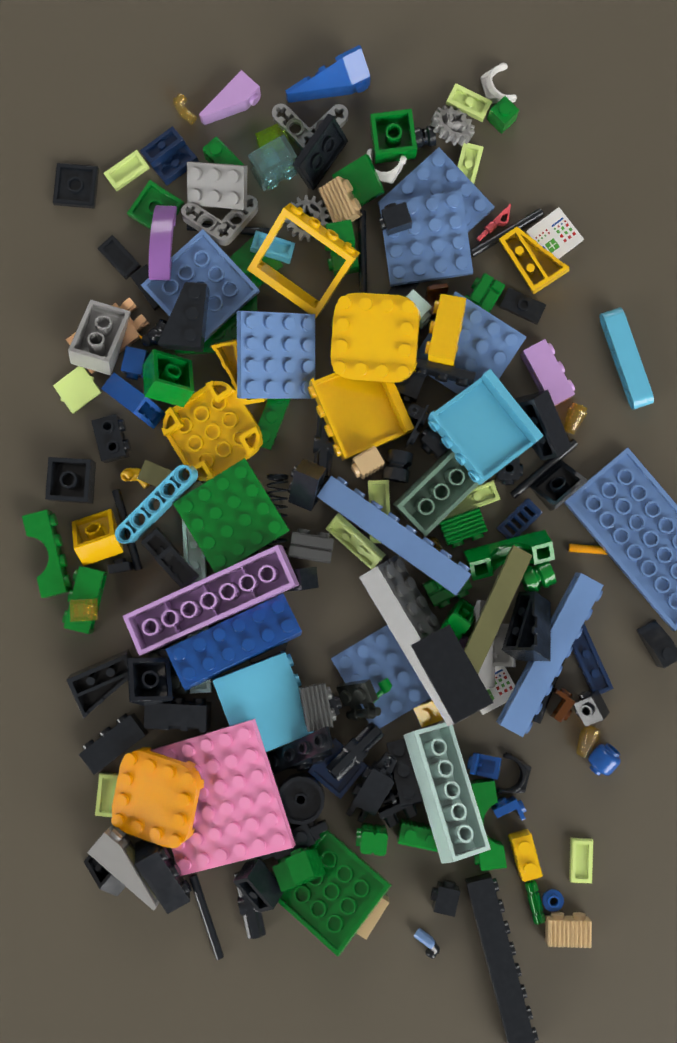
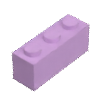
[520,339,575,406]

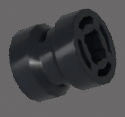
[414,125,436,149]

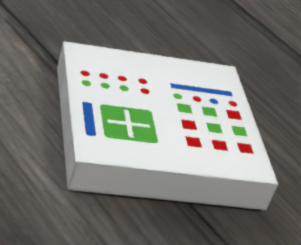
[525,207,584,259]
[480,666,515,715]

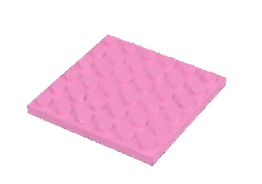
[151,719,296,876]

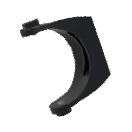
[496,752,532,794]

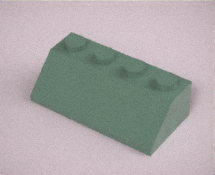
[392,449,479,537]

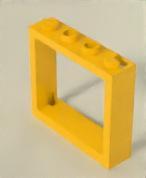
[247,203,360,319]

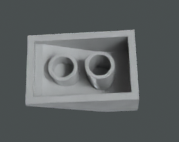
[68,299,131,375]

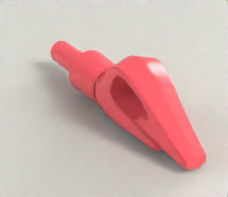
[476,204,511,242]

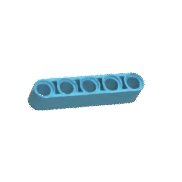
[599,307,654,410]
[115,465,198,544]

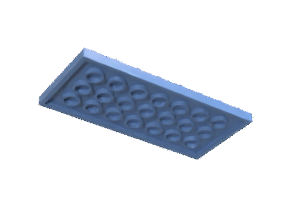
[564,448,677,631]

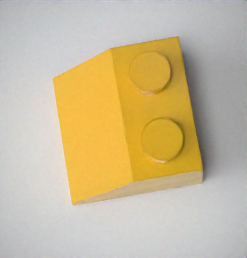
[72,509,124,566]

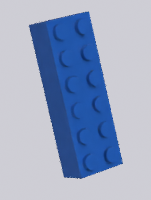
[165,593,302,691]

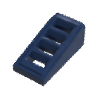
[497,498,543,539]

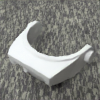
[480,62,517,103]
[367,148,407,184]

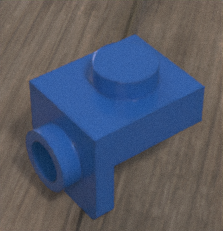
[467,753,502,780]
[491,796,526,820]

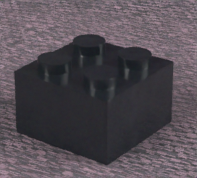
[45,457,96,504]

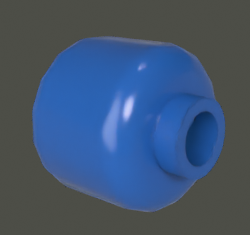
[588,743,621,776]

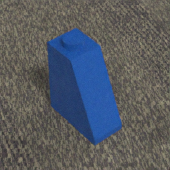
[101,373,166,429]

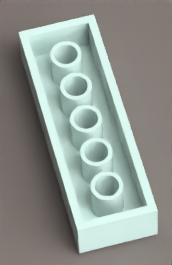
[403,722,491,864]

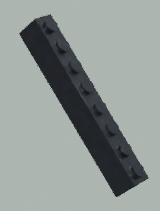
[465,872,539,1043]

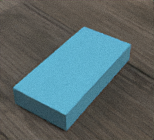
[250,231,295,264]

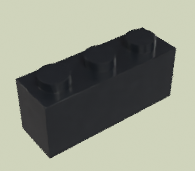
[79,713,149,775]

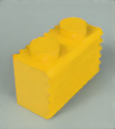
[508,829,543,882]

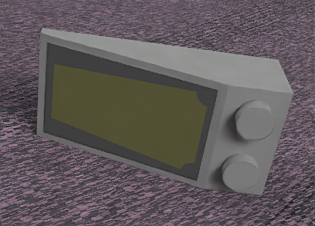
[87,825,159,911]

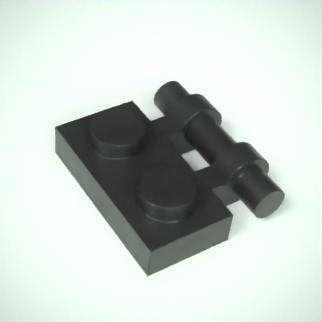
[336,679,381,721]

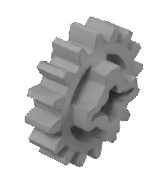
[431,105,475,146]
[285,195,330,242]

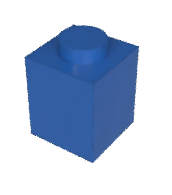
[121,346,149,380]

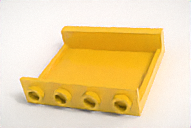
[308,373,414,461]

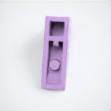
[199,70,261,125]

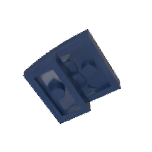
[140,126,199,186]

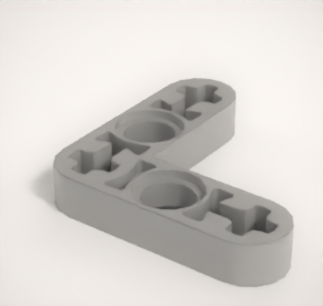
[272,103,348,150]
[181,195,258,246]

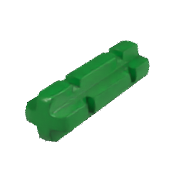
[525,880,546,924]

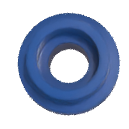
[542,889,564,912]

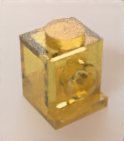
[70,599,98,622]

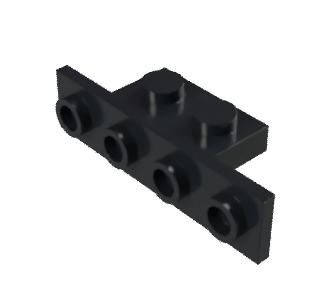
[267,726,334,775]

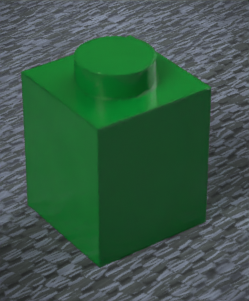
[487,96,519,134]

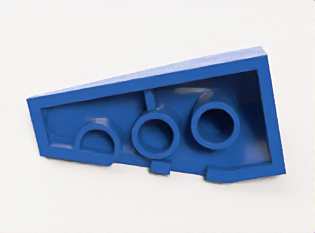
[285,45,371,103]

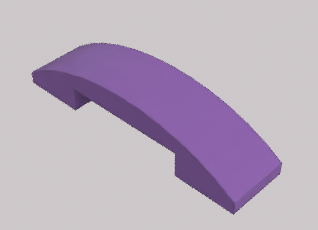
[149,205,177,280]

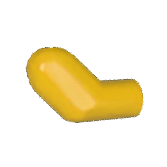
[120,468,150,489]

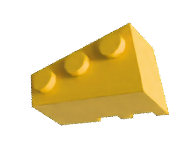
[499,227,569,295]
[425,294,466,367]
[211,340,267,405]

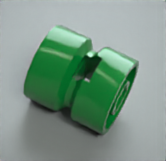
[521,561,557,592]

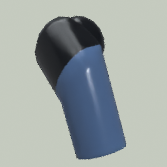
[414,928,440,959]

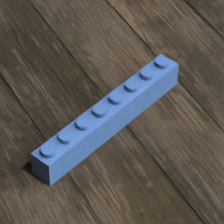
[317,476,471,596]
[496,572,604,737]

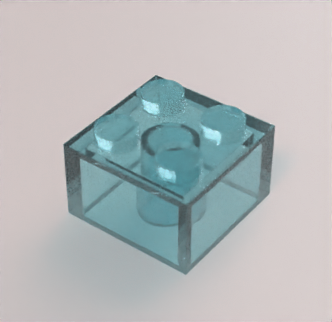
[248,134,297,191]

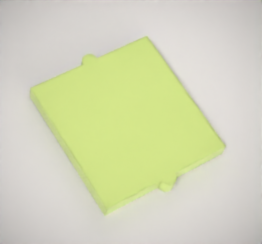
[53,366,102,414]

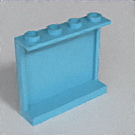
[427,369,543,485]
[212,650,315,752]

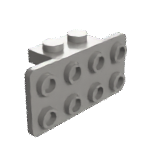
[474,600,516,688]

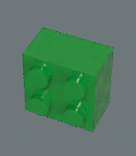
[370,109,417,164]
[143,349,194,407]

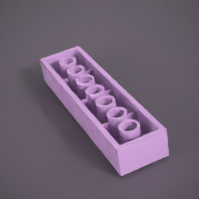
[123,545,299,656]

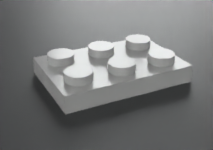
[187,161,247,210]

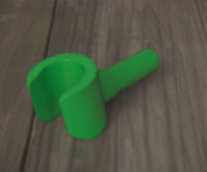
[373,678,392,703]

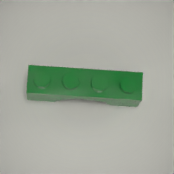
[22,510,72,598]
[464,530,555,581]
[470,778,507,871]

